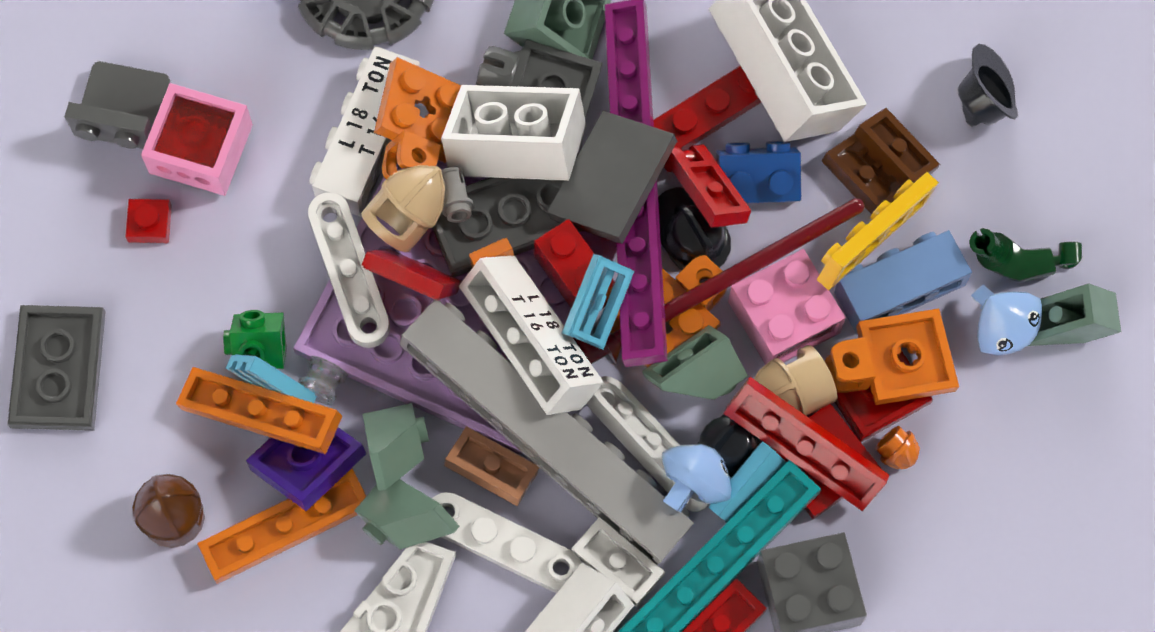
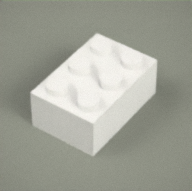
[441,85,586,181]

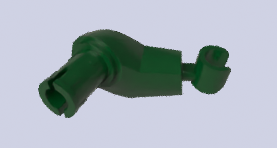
[969,228,1082,282]

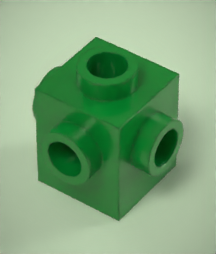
[223,310,287,369]

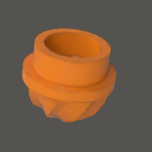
[875,426,920,469]

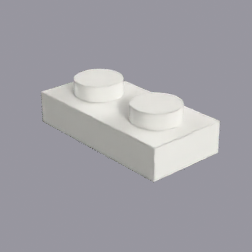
[571,517,665,607]

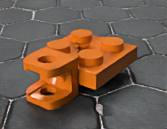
[374,57,461,179]
[611,255,727,368]
[825,308,959,405]

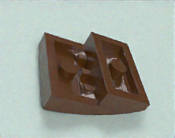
[822,107,940,215]

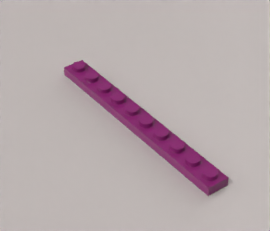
[605,0,668,367]

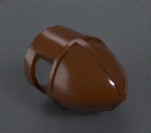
[132,474,205,548]

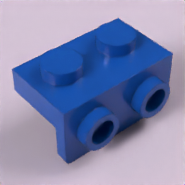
[716,141,801,203]

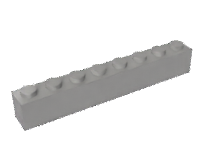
[400,300,694,565]

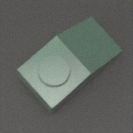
[1028,283,1121,346]
[642,325,748,400]
[362,403,429,491]
[354,479,460,549]

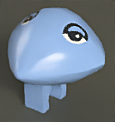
[971,285,1042,355]
[662,444,732,513]

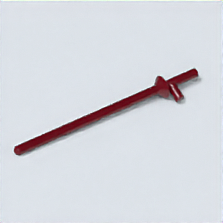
[572,198,865,364]

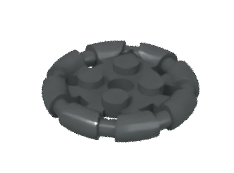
[298,0,434,50]

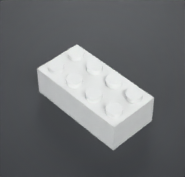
[709,0,867,142]

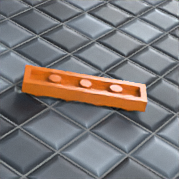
[176,367,343,454]
[197,468,366,584]

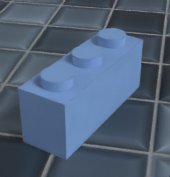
[834,230,972,335]

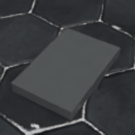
[547,111,677,244]
[7,305,106,431]

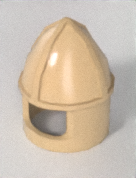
[361,165,445,252]
[754,345,837,416]

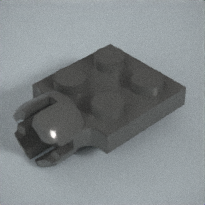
[476,39,603,119]

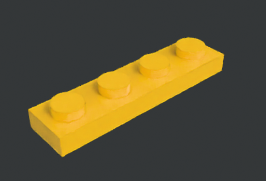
[817,172,939,291]

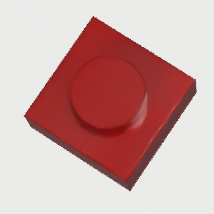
[125,199,172,243]

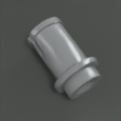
[441,167,474,223]

